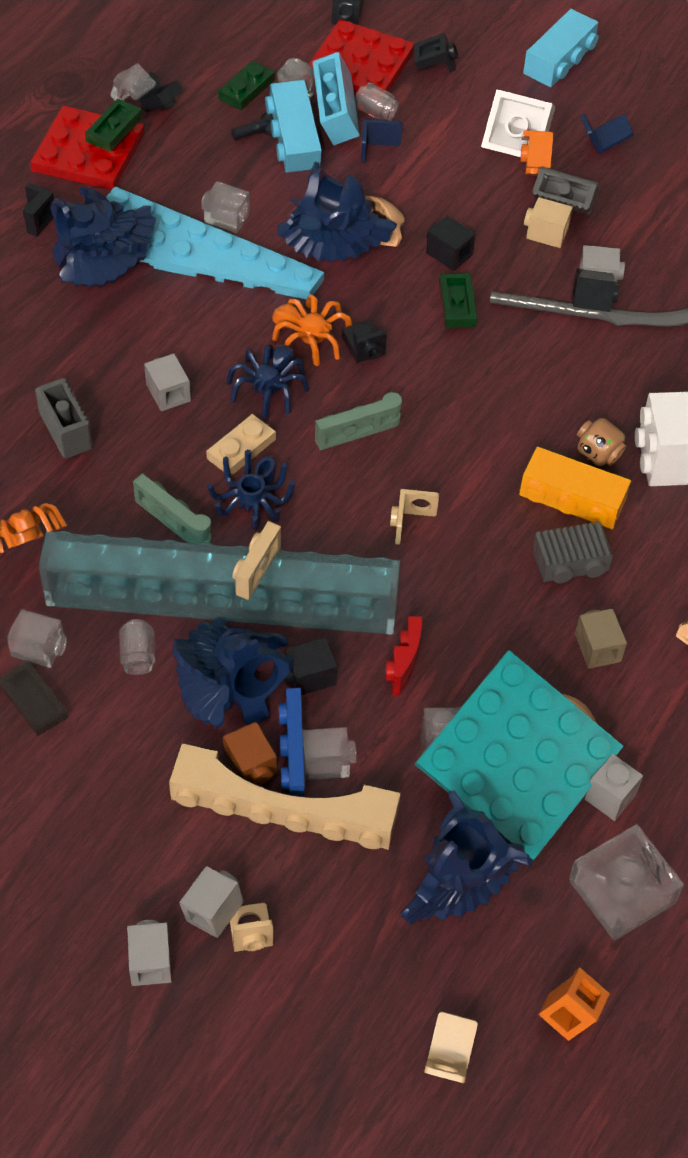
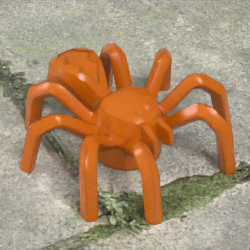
[272,294,352,366]
[0,503,67,553]

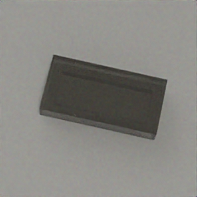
[0,661,69,736]

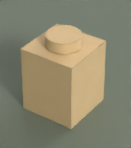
[524,197,573,248]

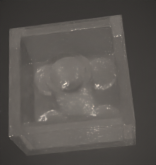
[569,824,684,941]

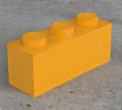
[519,447,631,529]

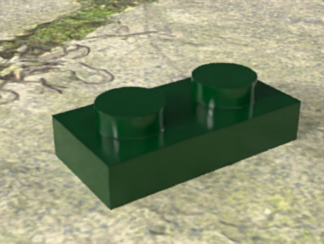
[218,60,275,111]
[85,98,142,152]
[439,273,477,328]

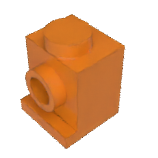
[520,130,553,176]
[538,967,610,1041]

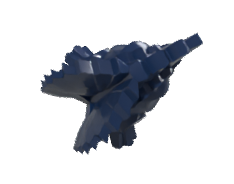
[277,162,397,262]
[51,187,156,288]
[172,616,294,729]
[400,790,533,925]

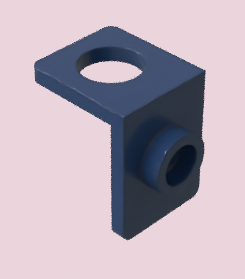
[580,113,634,154]
[361,119,402,163]

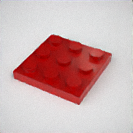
[305,19,415,102]
[30,106,145,190]

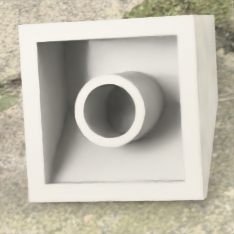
[481,90,555,157]

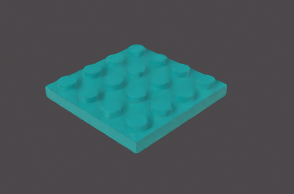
[414,650,623,861]

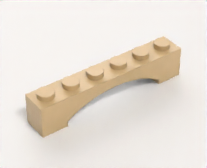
[169,744,401,850]

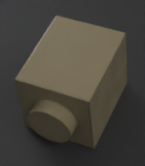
[575,609,627,669]

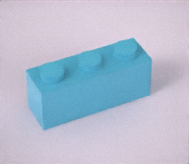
[523,9,599,87]
[312,52,360,146]
[265,80,322,173]

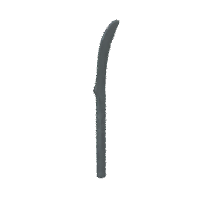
[490,291,688,327]

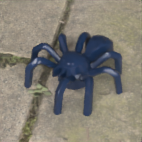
[226,343,310,418]
[207,449,295,530]

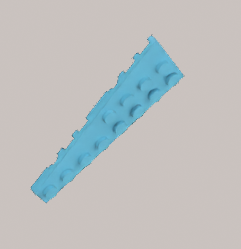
[106,187,324,300]

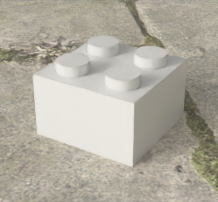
[635,392,688,486]

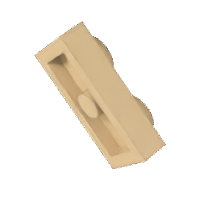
[206,414,276,476]
[232,521,281,600]

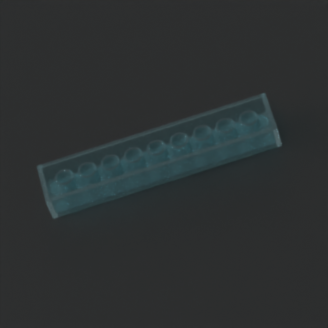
[39,531,400,635]

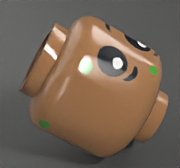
[577,418,627,467]

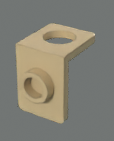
[390,489,439,545]
[230,903,273,952]
[424,1011,478,1083]

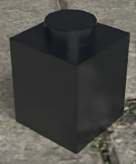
[426,216,475,271]
[571,269,620,312]
[283,638,337,695]

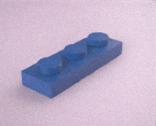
[279,688,305,797]

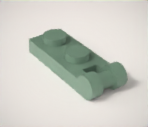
[315,392,402,450]
[133,473,212,551]

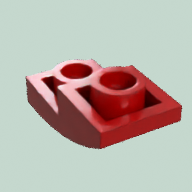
[385,616,422,695]

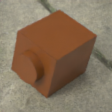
[223,722,277,786]

